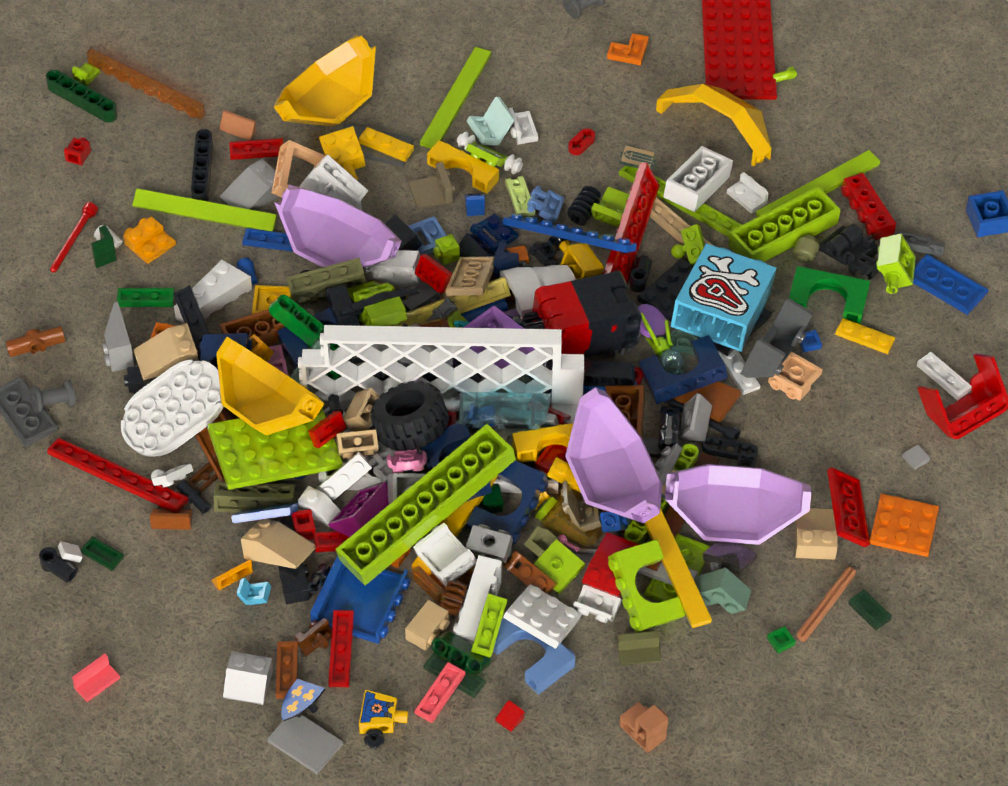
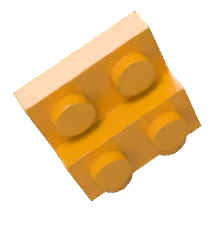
[123,216,176,264]

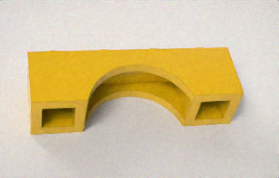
[427,140,499,194]
[512,423,574,463]

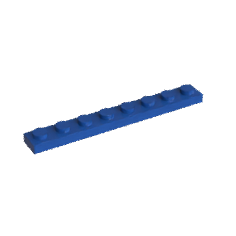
[503,213,637,253]

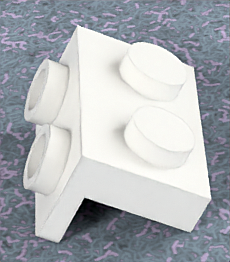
[509,107,538,145]
[573,585,622,623]

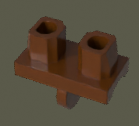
[294,618,332,657]

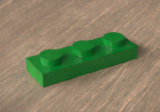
[117,288,174,307]

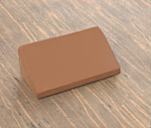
[220,110,256,141]

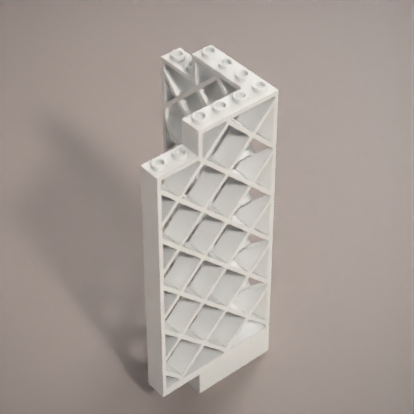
[298,325,584,494]

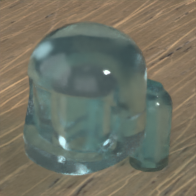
[660,349,686,375]

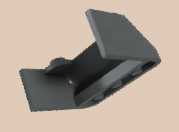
[740,298,814,378]

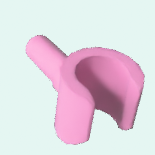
[558,534,579,552]

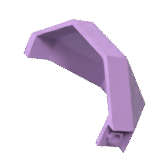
[274,184,402,268]
[565,388,662,523]
[665,464,811,545]

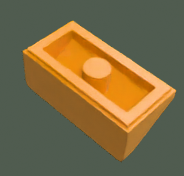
[212,560,253,590]

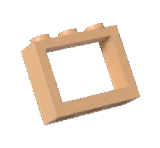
[271,140,325,197]

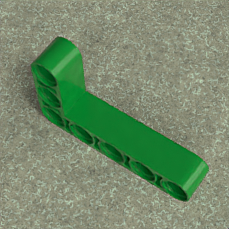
[268,295,340,380]

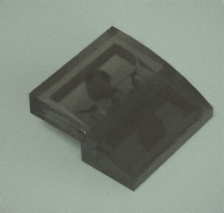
[703,541,757,574]

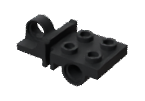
[819,224,878,280]

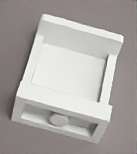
[413,523,477,587]

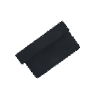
[458,233,496,257]

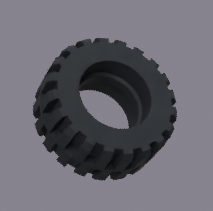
[370,381,449,451]

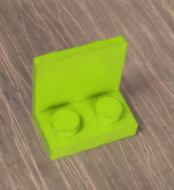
[591,187,630,228]

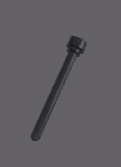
[664,399,741,440]

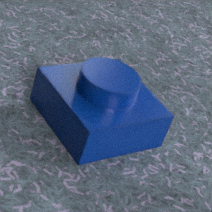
[800,330,822,352]

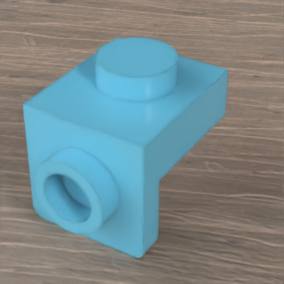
[237,578,271,605]

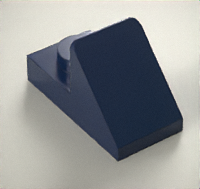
[493,243,519,278]

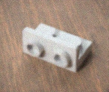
[726,172,768,214]

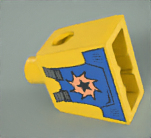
[359,690,409,734]

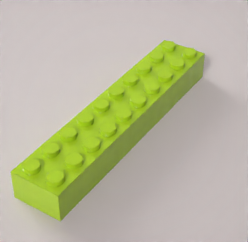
[336,424,516,585]

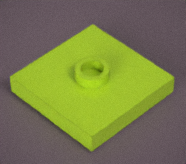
[534,539,586,594]

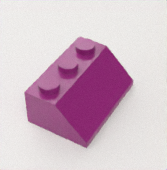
[328,482,389,537]

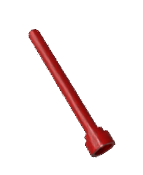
[50,202,98,273]

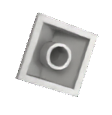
[678,393,712,441]

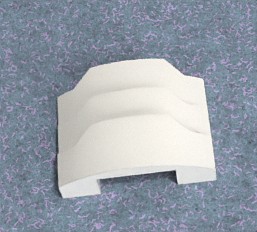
[299,154,368,210]
[500,265,576,319]

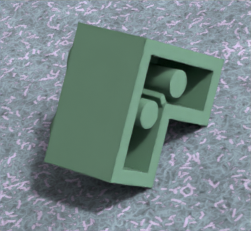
[695,568,751,614]

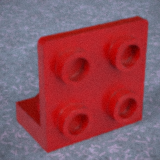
[414,254,452,293]

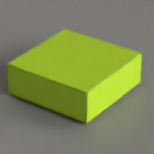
[535,497,557,521]

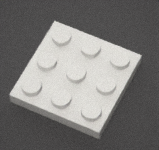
[503,584,582,649]

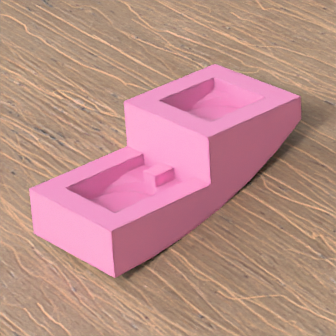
[267,345,288,375]

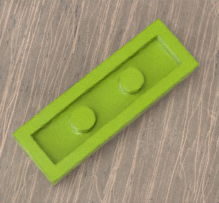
[471,593,508,657]

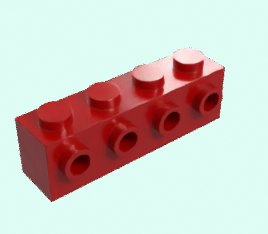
[841,173,896,240]

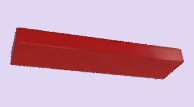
[328,610,354,687]

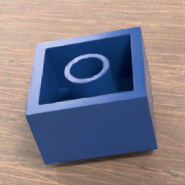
[966,190,1008,238]

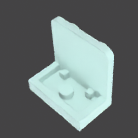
[467,97,514,146]

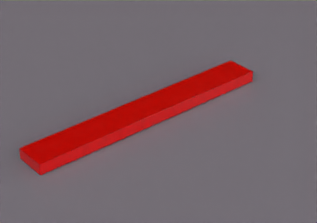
[47,437,188,514]

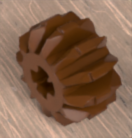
[440,580,467,616]

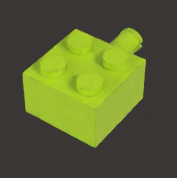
[876,234,916,294]

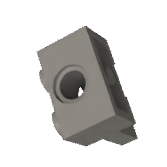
[466,524,513,563]

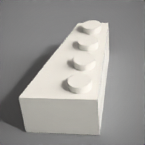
[363,250,421,289]
[174,260,252,324]
[453,555,502,644]

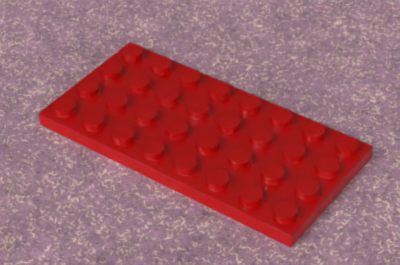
[701,0,777,100]

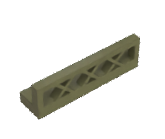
[214,482,295,512]

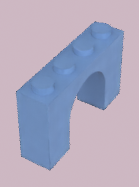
[493,618,575,695]

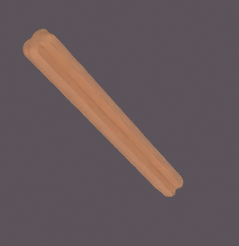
[796,567,856,642]

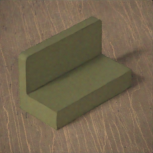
[617,631,661,666]

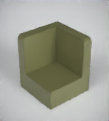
[524,526,560,557]

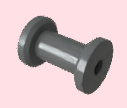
[563,0,605,19]
[30,380,76,413]

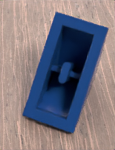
[464,193,485,216]

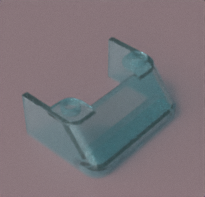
[459,392,551,429]

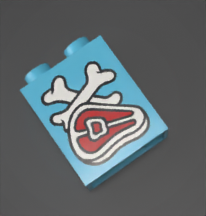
[671,243,776,352]

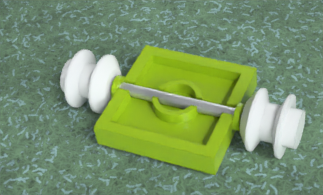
[457,131,523,174]

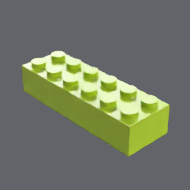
[728,186,840,262]

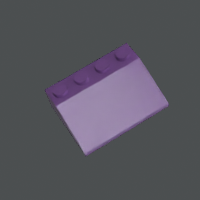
[463,306,535,369]

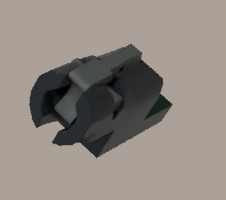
[658,406,680,450]

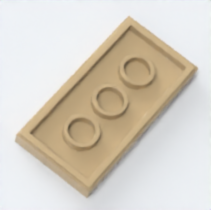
[446,256,495,296]

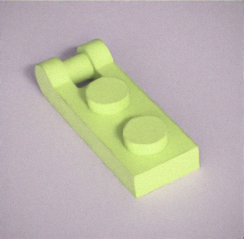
[505,176,535,218]

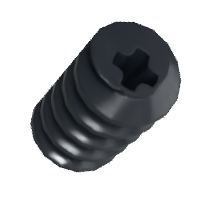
[567,186,601,226]

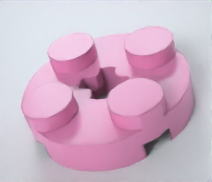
[387,449,427,473]

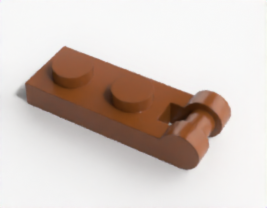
[503,550,558,595]

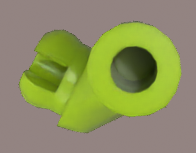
[773,67,797,83]

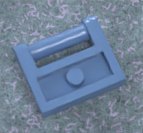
[408,217,446,256]

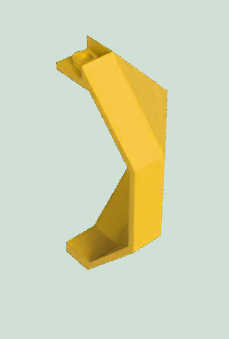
[274,35,376,126]
[656,84,771,167]
[216,337,324,435]

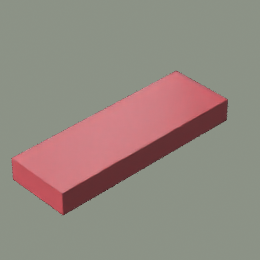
[414,662,466,723]

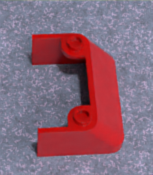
[917,353,1008,439]

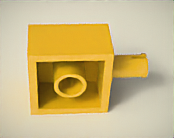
[319,126,366,181]
[559,240,604,280]

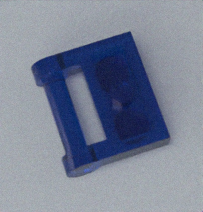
[470,213,518,253]

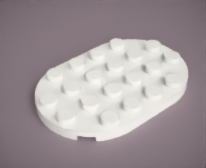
[121,360,224,457]

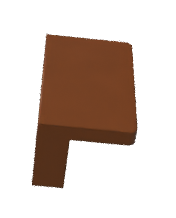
[149,509,193,530]

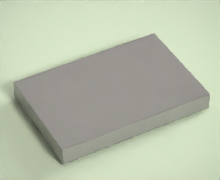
[267,715,343,774]

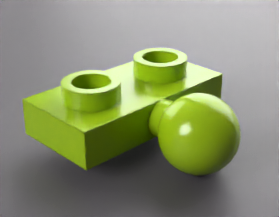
[671,224,705,265]

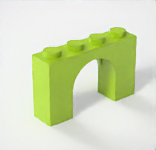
[608,540,685,633]

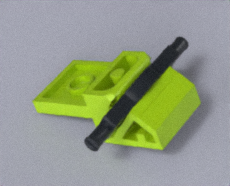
[339,281,420,326]

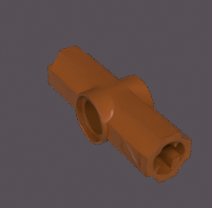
[5,326,65,357]

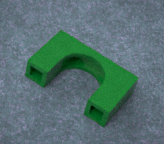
[789,266,870,324]

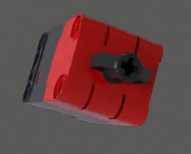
[520,271,642,357]

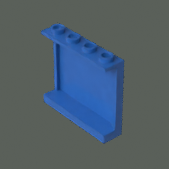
[310,555,410,644]

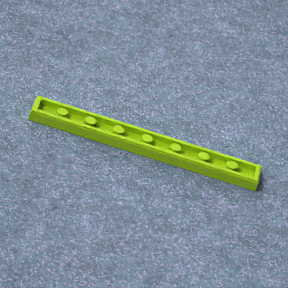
[420,47,491,149]
[756,150,880,217]
[619,163,742,237]
[132,188,277,232]

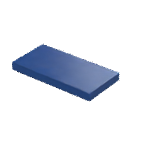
[913,254,989,315]

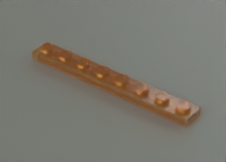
[87,49,205,120]

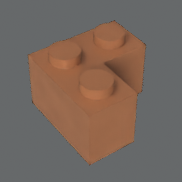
[619,702,668,753]

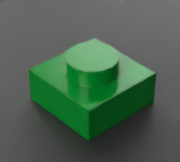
[767,626,796,654]

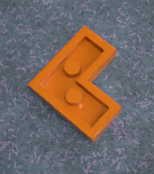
[607,33,649,66]

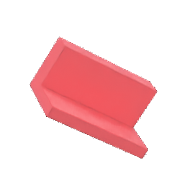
[72,654,120,702]

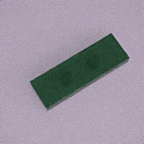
[423,653,486,698]

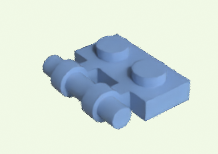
[527,186,564,223]

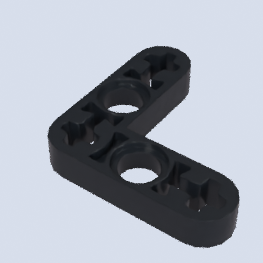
[702,436,758,468]

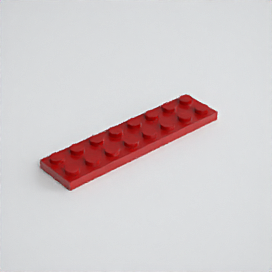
[602,163,660,284]

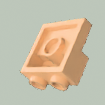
[768,352,823,401]

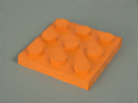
[870,493,939,557]

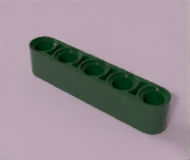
[46,70,117,123]

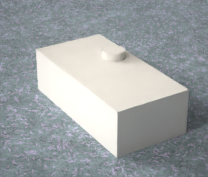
[663,146,733,212]

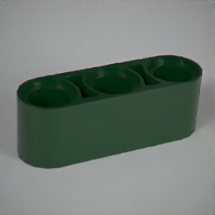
[431,631,491,675]

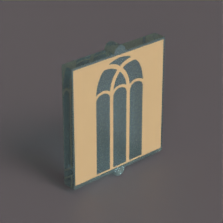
[620,145,655,169]

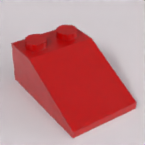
[581,532,640,599]

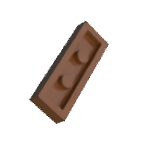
[275,641,298,699]

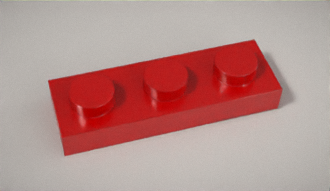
[229,138,283,160]

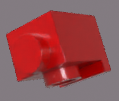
[64,137,91,166]
[292,509,316,540]

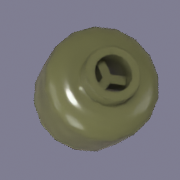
[793,235,820,264]

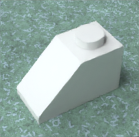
[298,486,340,527]

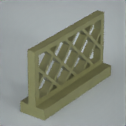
[286,258,366,305]

